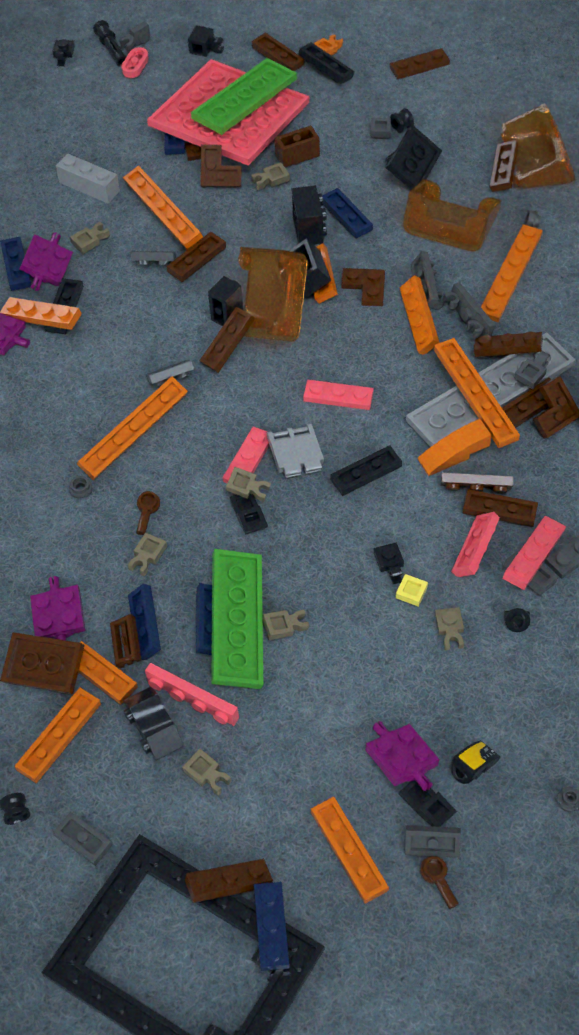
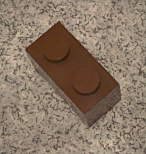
[275,126,320,167]

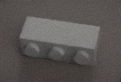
[56,153,120,204]

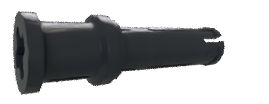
[93,20,126,66]

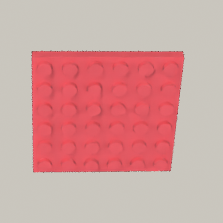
[147,59,309,166]

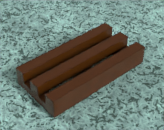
[110,614,141,668]

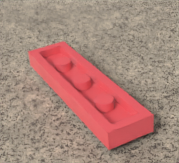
[502,516,566,590]
[145,663,239,726]

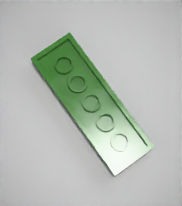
[191,58,297,135]
[211,549,263,689]

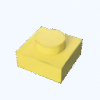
[396,574,428,607]

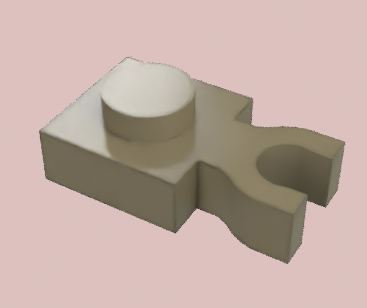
[251,162,290,190]
[70,222,110,254]
[226,467,271,502]
[128,533,167,577]
[435,607,464,650]
[263,610,310,640]
[182,749,232,796]

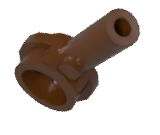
[136,491,160,535]
[420,856,459,909]

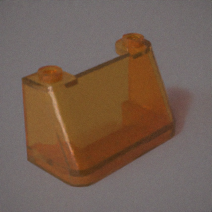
[501,103,576,189]
[403,179,502,251]
[238,247,307,342]

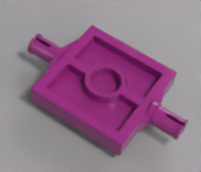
[19,232,73,291]
[0,313,30,355]
[30,576,86,641]
[365,721,439,791]

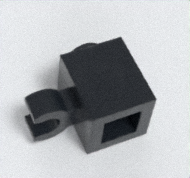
[188,25,224,57]

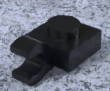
[52,39,75,66]
[374,542,404,584]

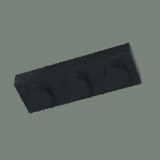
[298,42,355,84]
[44,278,84,334]
[330,445,402,496]

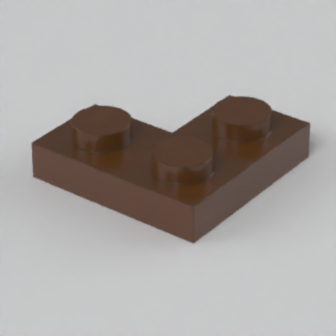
[201,145,242,187]
[342,268,385,306]
[533,376,579,439]

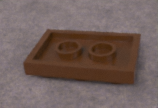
[0,632,85,695]

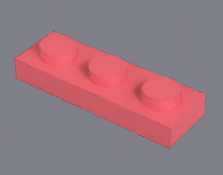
[303,380,374,410]
[223,427,270,483]
[451,512,500,577]

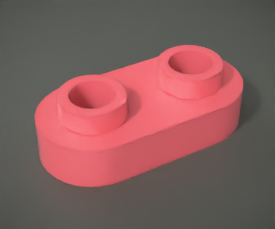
[122,47,149,78]

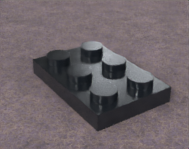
[386,125,442,194]

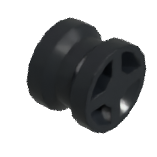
[390,108,414,133]
[0,793,31,825]

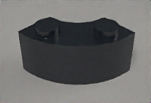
[123,687,184,760]

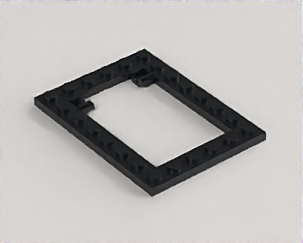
[42,834,325,1035]

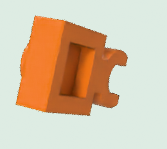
[313,35,344,55]

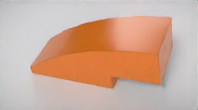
[418,418,491,476]

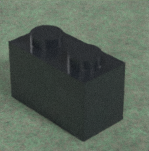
[208,276,243,326]

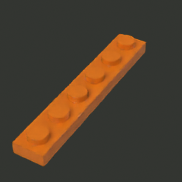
[123,165,203,250]
[481,224,543,322]
[434,338,520,448]
[77,376,188,480]

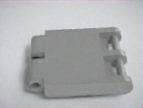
[267,423,324,478]

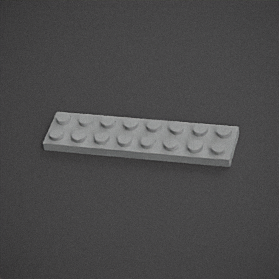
[406,333,576,447]

